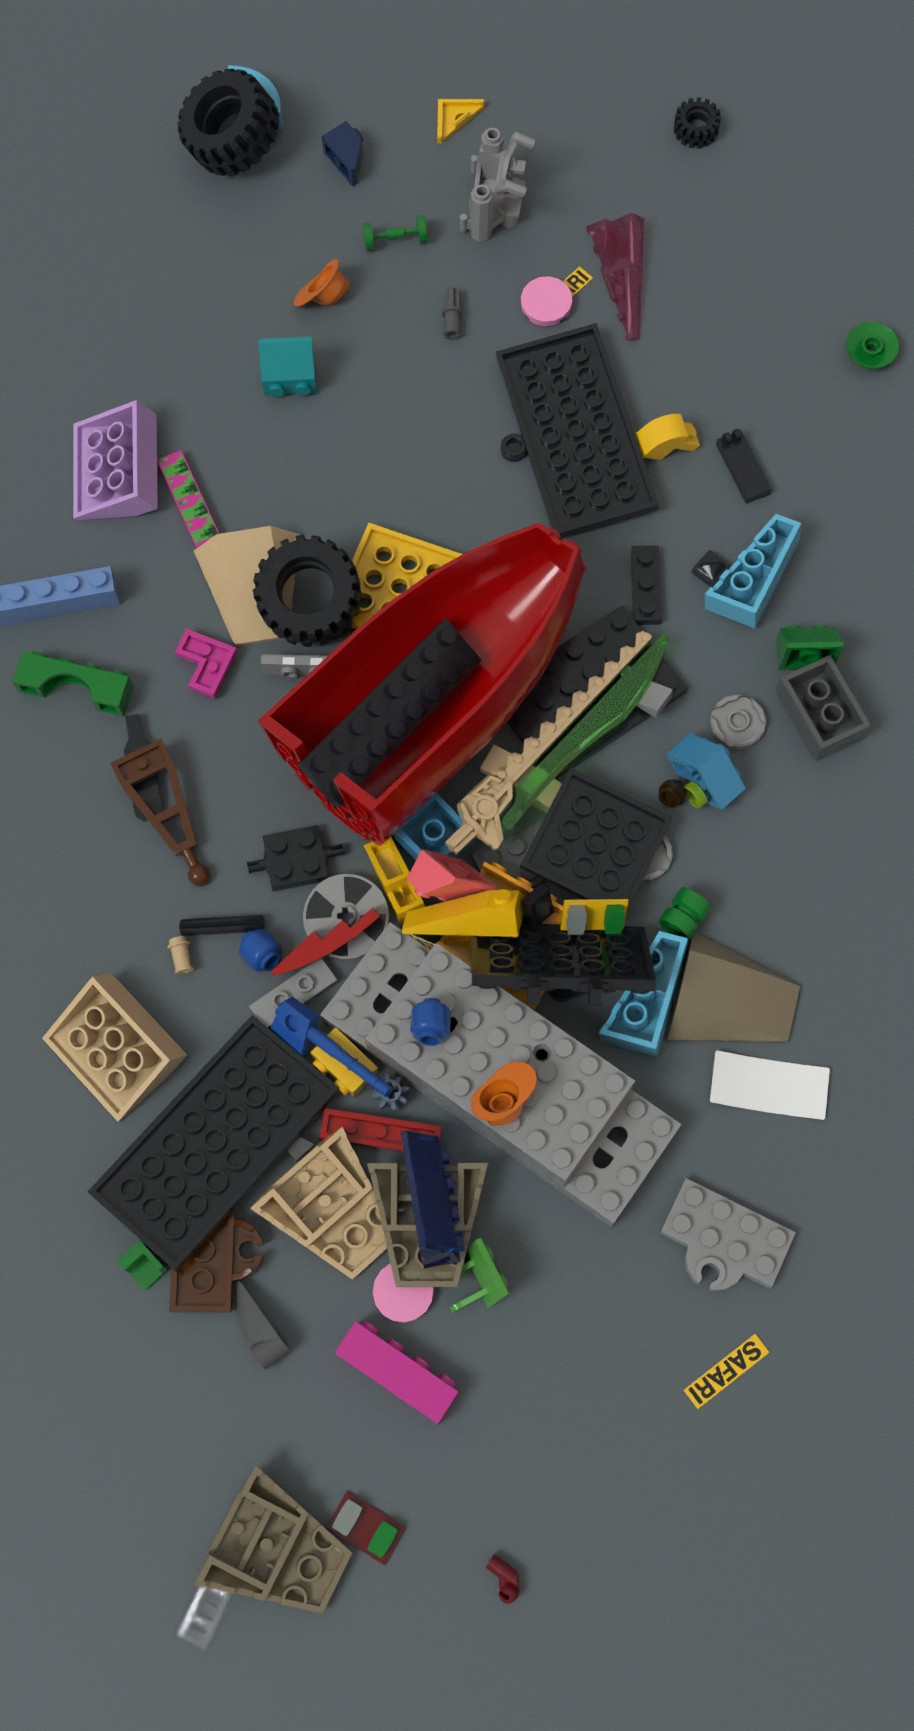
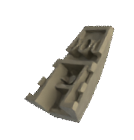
[667,932,800,1043]
[367,1163,488,1287]
[194,1465,352,1614]

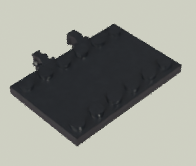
[470,923,656,1006]

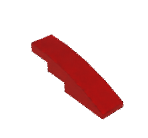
[271,907,380,976]

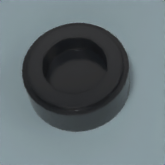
[501,434,527,462]

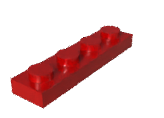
[319,1108,442,1158]

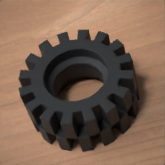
[674,97,721,149]

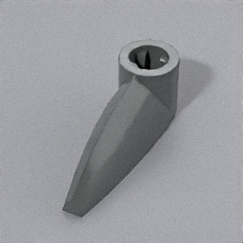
[235,1280,291,1369]

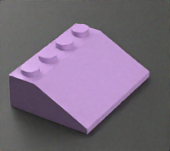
[73,400,158,520]

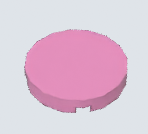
[521,276,572,327]
[373,1263,434,1323]

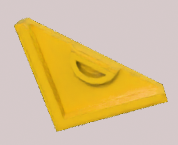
[437,99,484,144]

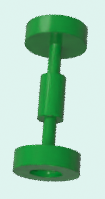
[363,215,427,251]

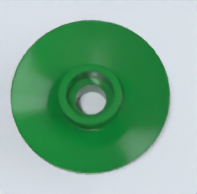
[846,322,899,369]

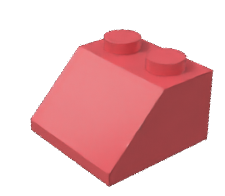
[406,850,496,902]

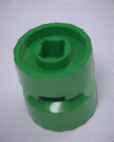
[658,887,711,942]

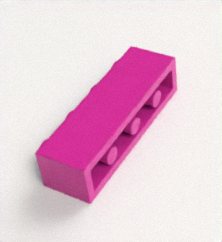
[335,1321,459,1425]

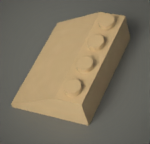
[42,973,187,1122]

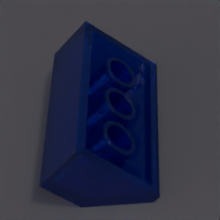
[400,1131,465,1269]

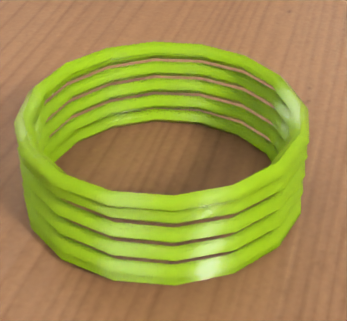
[684,781,708,809]

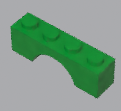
[12,651,133,717]

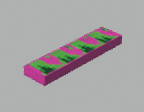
[157,450,219,549]

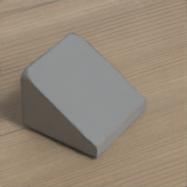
[633,681,673,718]

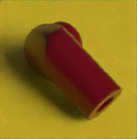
[485,1554,520,1604]

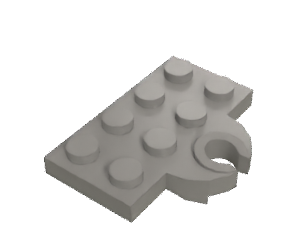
[659,1178,796,1292]

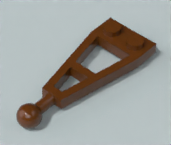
[110,738,211,887]

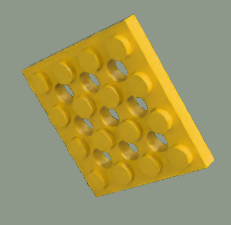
[351,522,463,629]

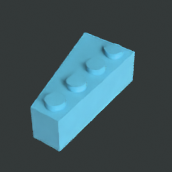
[705,514,801,629]
[598,931,689,1057]

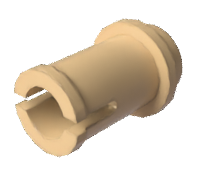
[167,936,194,975]

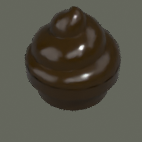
[658,779,687,808]

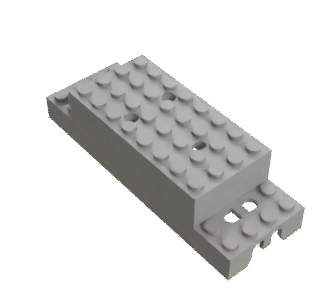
[320,922,682,1227]

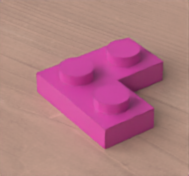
[175,629,237,699]

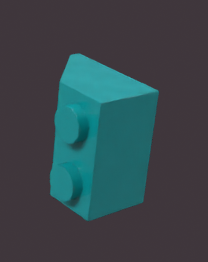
[258,336,317,397]

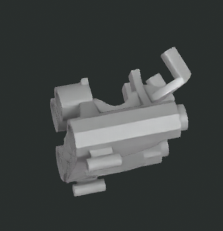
[460,127,535,242]

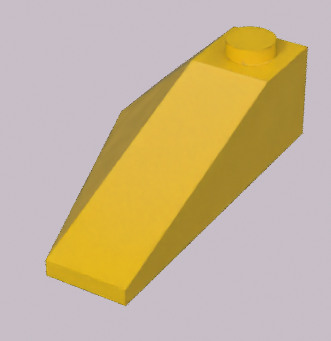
[402,889,526,937]

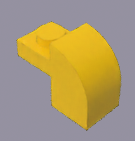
[635,414,700,460]

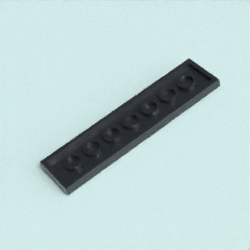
[297,618,482,808]

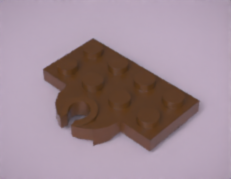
[169,1207,264,1313]

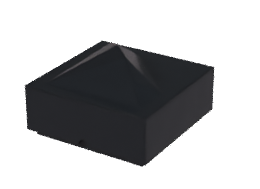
[691,550,730,588]

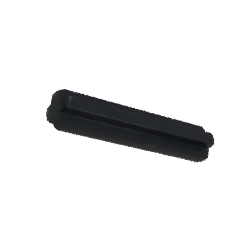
[179,915,265,936]

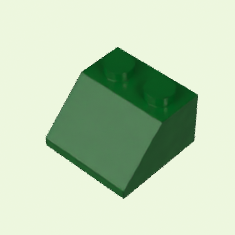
[776,625,844,670]

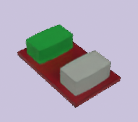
[326,1491,405,1565]

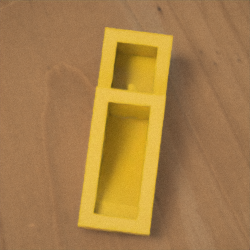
[364,837,425,927]

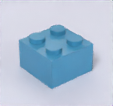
[394,793,474,861]

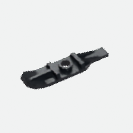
[124,714,164,821]

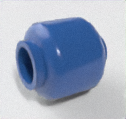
[239,929,282,972]
[410,998,451,1046]

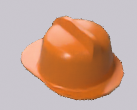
[293,259,350,307]
[470,1062,537,1126]

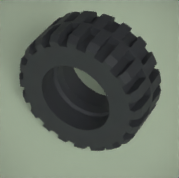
[178,69,279,176]
[253,535,362,647]

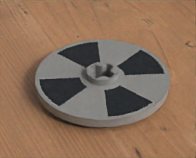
[303,874,389,960]

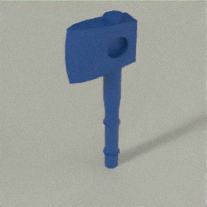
[270,997,393,1097]

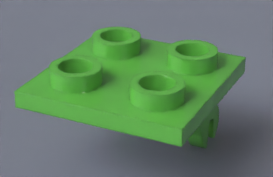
[450,1238,509,1313]

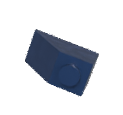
[322,121,363,186]

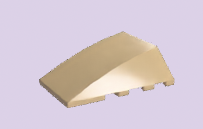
[194,526,300,647]
[250,1127,387,1280]

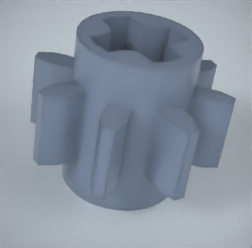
[372,1074,409,1112]

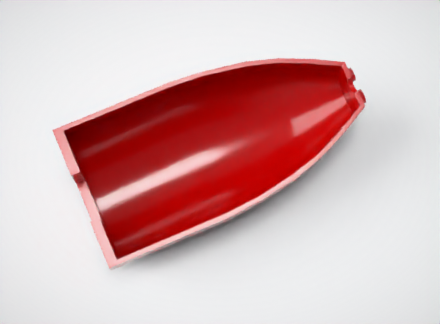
[258,522,587,845]

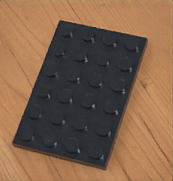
[507,605,688,779]

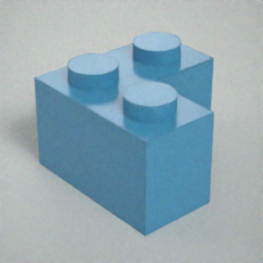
[666,733,746,810]

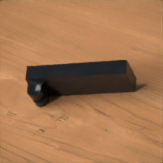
[716,428,772,504]

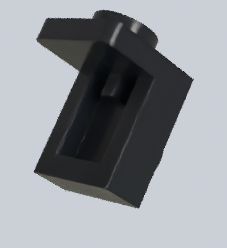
[521,884,554,930]

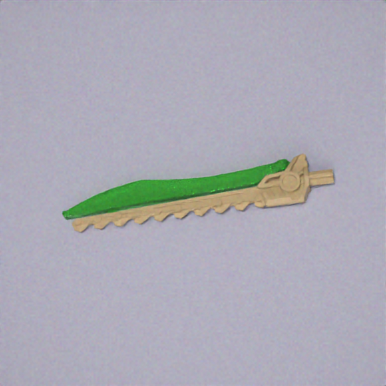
[445,631,669,855]

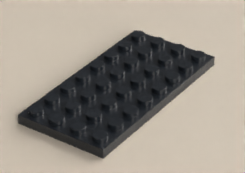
[496,323,659,538]
[87,1015,340,1272]

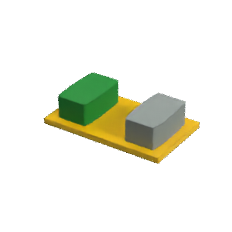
[560,899,628,935]

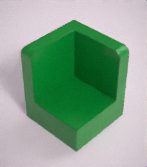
[117,1240,168,1290]

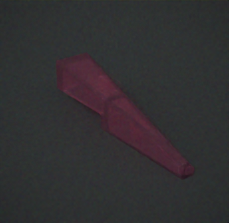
[586,213,645,341]

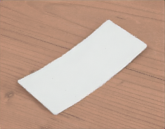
[710,1050,830,1120]

